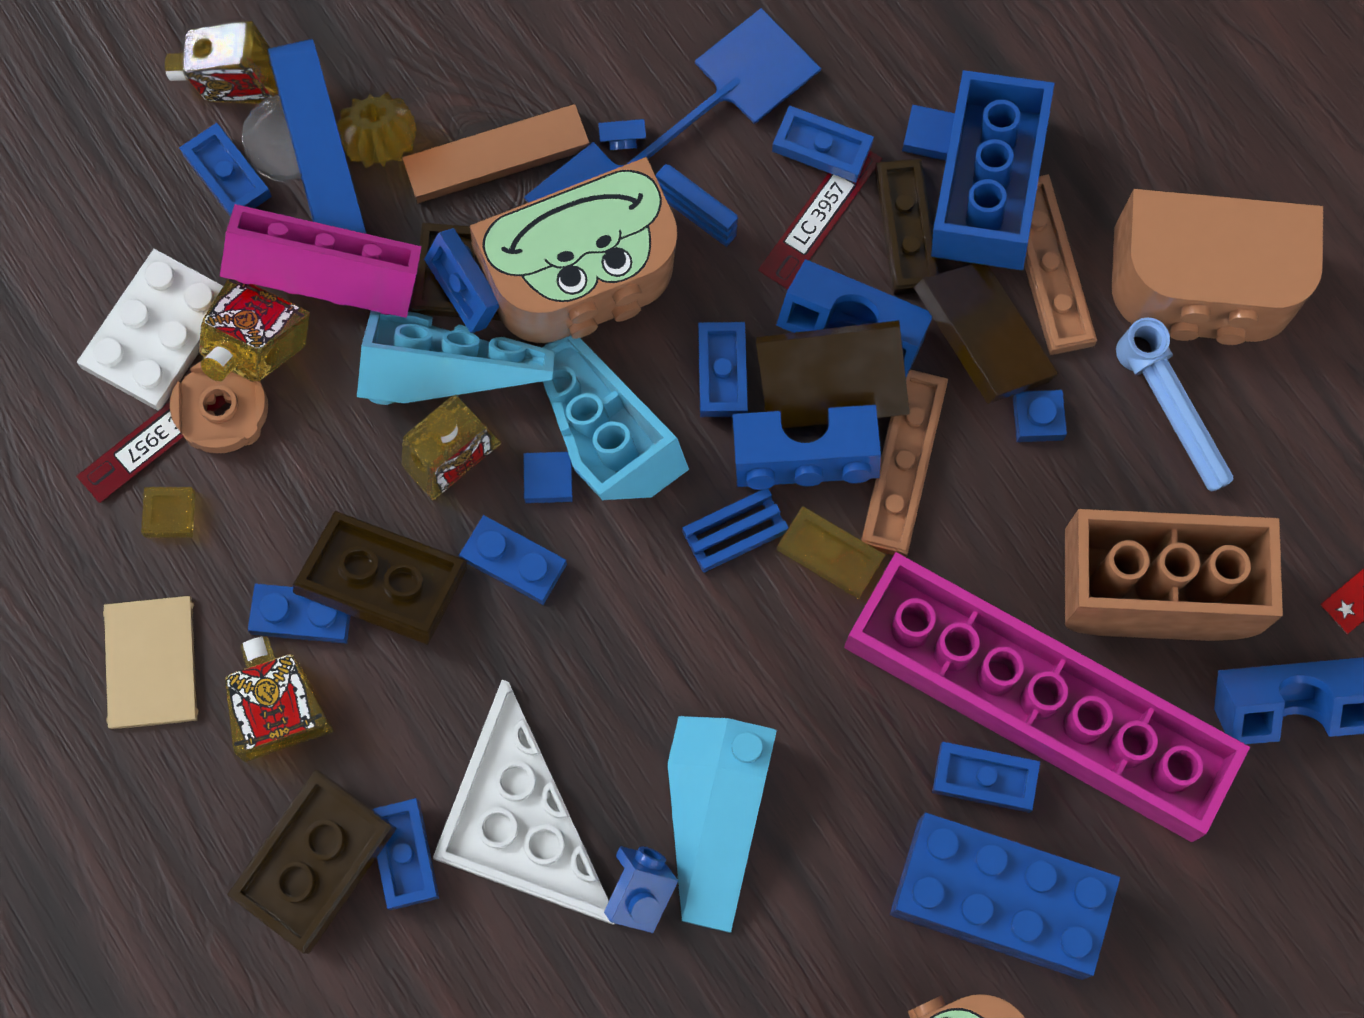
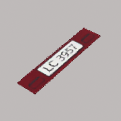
[758,151,883,289]
[76,395,227,504]

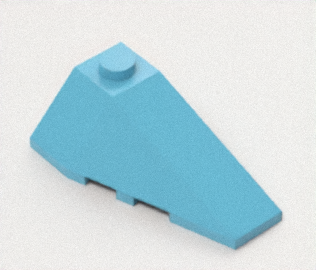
[357,310,554,405]
[542,335,689,500]
[668,716,777,933]

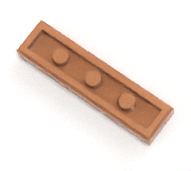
[402,104,590,204]
[1024,174,1097,355]
[860,370,948,557]

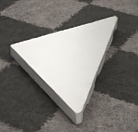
[433,680,615,925]

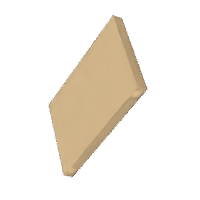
[103,596,199,730]

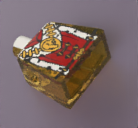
[165,21,279,104]
[199,279,310,382]
[402,395,501,500]
[225,637,334,762]

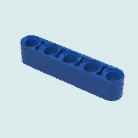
[267,39,366,234]

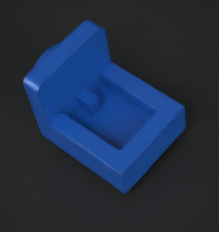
[604,846,678,933]

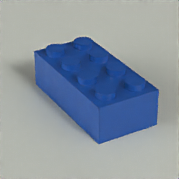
[931,70,1055,270]
[890,812,1120,980]

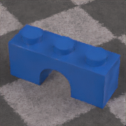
[776,259,933,377]
[733,405,881,490]
[1214,657,1364,744]

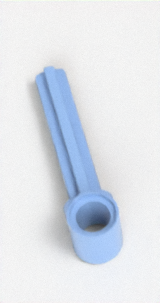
[1116,317,1233,491]

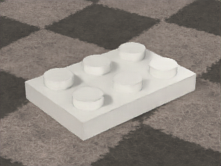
[77,249,231,411]

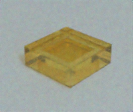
[141,487,196,538]

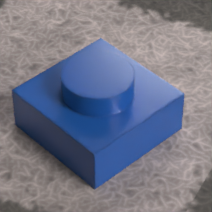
[598,119,646,150]
[1013,390,1067,442]

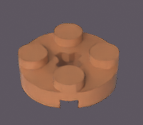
[170,360,268,453]

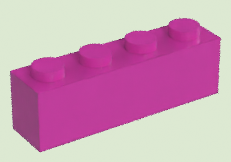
[220,204,422,318]

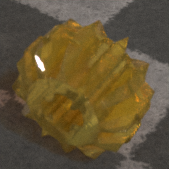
[337,92,417,168]

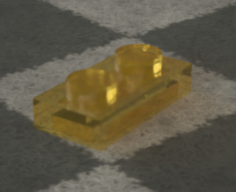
[777,506,885,599]

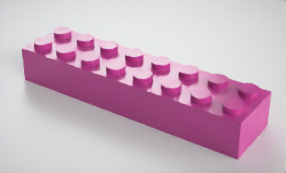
[844,552,1250,842]

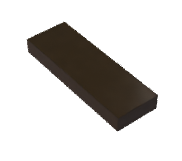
[875,159,939,295]

